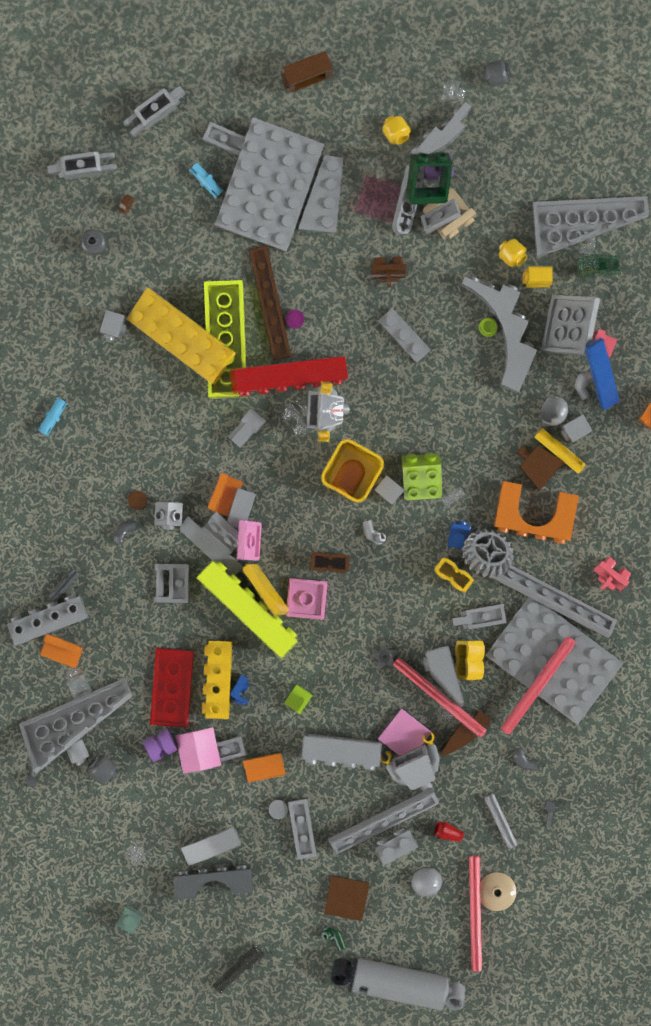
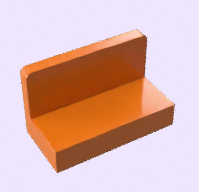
[207,473,243,516]
[40,633,84,668]
[243,752,285,782]

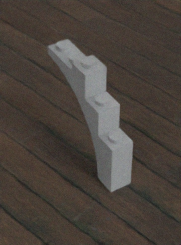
[461,276,537,393]

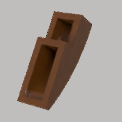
[439,710,492,756]

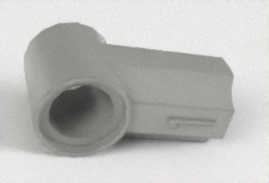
[228,409,266,448]

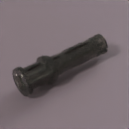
[213,944,265,994]

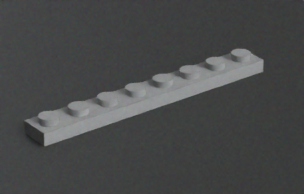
[492,562,617,638]

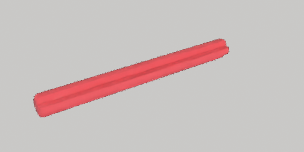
[501,636,576,734]
[393,658,486,737]
[469,855,482,972]

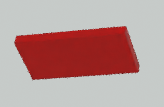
[150,648,194,728]

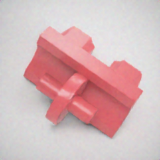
[593,557,631,591]

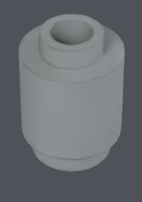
[66,739,89,766]

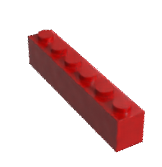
[230,356,348,397]

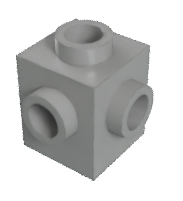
[155,502,183,530]

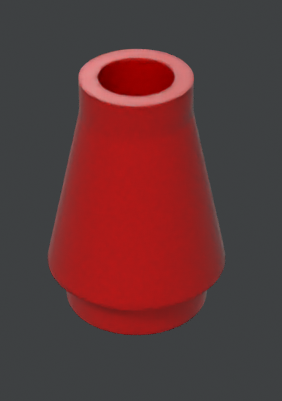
[434,821,464,843]

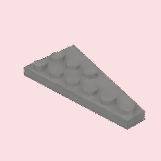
[532,196,649,258]
[19,678,132,773]

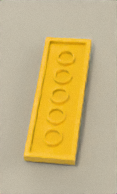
[126,287,236,385]

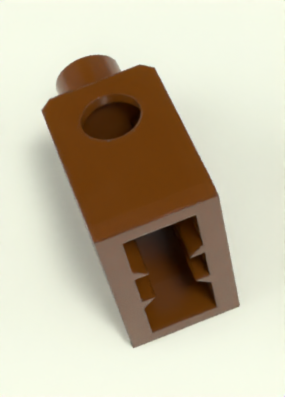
[516,445,564,491]

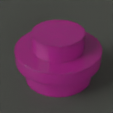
[285,309,304,329]

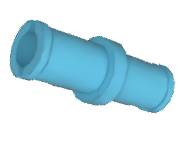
[189,162,224,199]
[38,397,68,436]

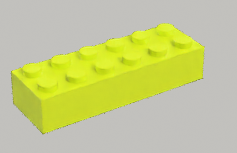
[204,280,248,399]
[197,561,297,658]

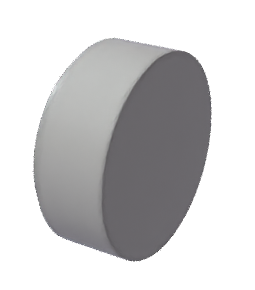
[269,799,288,819]

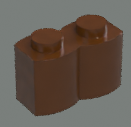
[310,552,350,573]

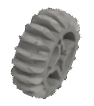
[462,528,514,579]

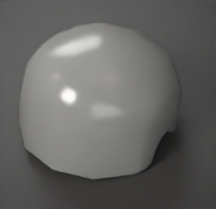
[540,396,568,426]
[411,867,443,897]

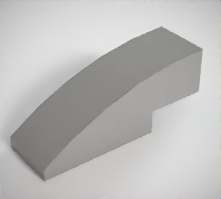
[181,826,241,866]

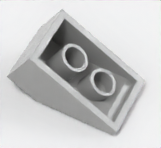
[423,646,464,707]

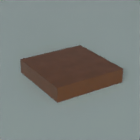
[324,875,370,921]

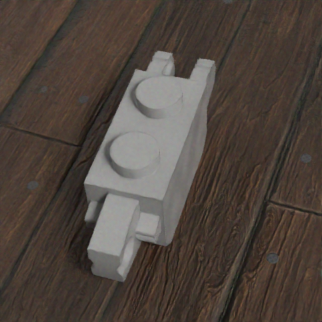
[123,86,185,136]
[47,152,117,180]

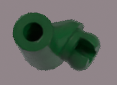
[321,927,347,951]

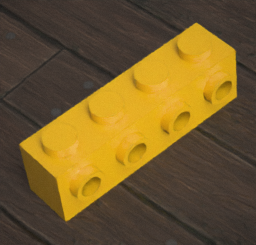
[202,640,232,719]

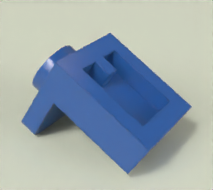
[448,520,471,549]
[230,674,250,706]

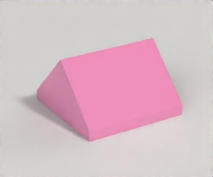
[175,727,221,773]

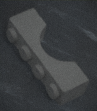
[173,864,253,900]

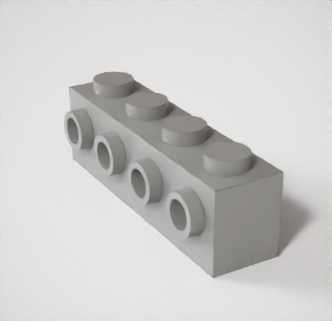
[7,594,89,646]

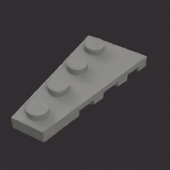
[298,155,343,234]

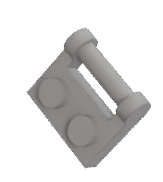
[154,564,189,603]

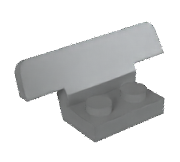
[180,512,243,576]

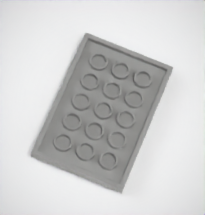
[214,117,324,252]
[485,597,623,725]

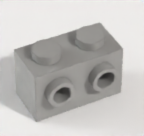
[375,828,418,866]

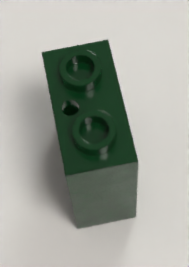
[406,152,453,205]

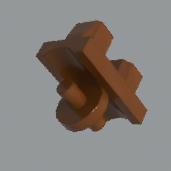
[371,256,406,288]

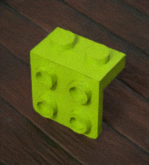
[401,453,442,500]

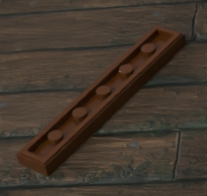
[248,245,292,361]

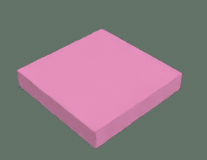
[237,520,262,561]
[286,578,327,620]
[378,708,431,756]

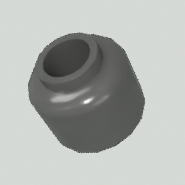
[482,60,512,87]
[80,229,107,256]
[87,755,117,784]

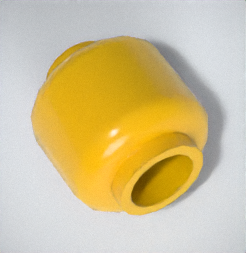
[382,116,411,145]
[499,239,528,267]

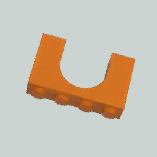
[493,481,579,544]

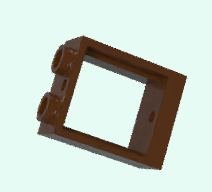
[281,51,333,93]

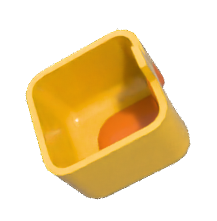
[321,439,384,503]

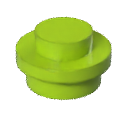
[479,318,498,337]

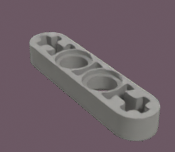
[392,163,425,235]

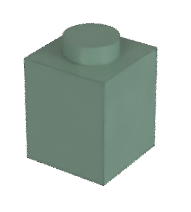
[116,905,144,934]

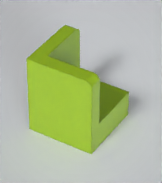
[285,684,313,715]

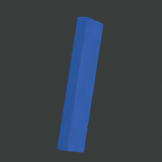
[585,337,620,410]

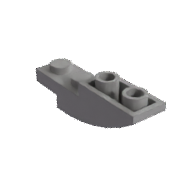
[411,102,471,154]

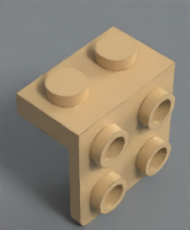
[423,188,476,240]

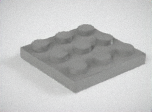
[541,295,600,356]

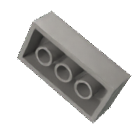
[302,733,382,770]

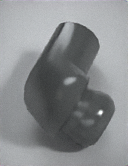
[113,521,137,545]

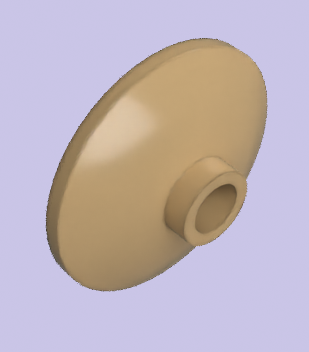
[480,872,516,911]

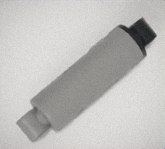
[331,957,465,1011]

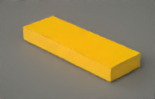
[534,428,586,474]

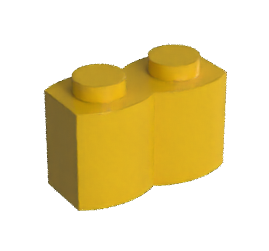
[522,266,552,288]
[434,558,474,592]
[455,640,485,680]

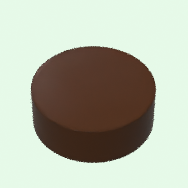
[119,194,135,215]
[128,491,148,510]

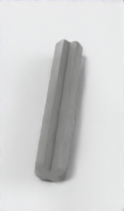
[485,794,517,848]

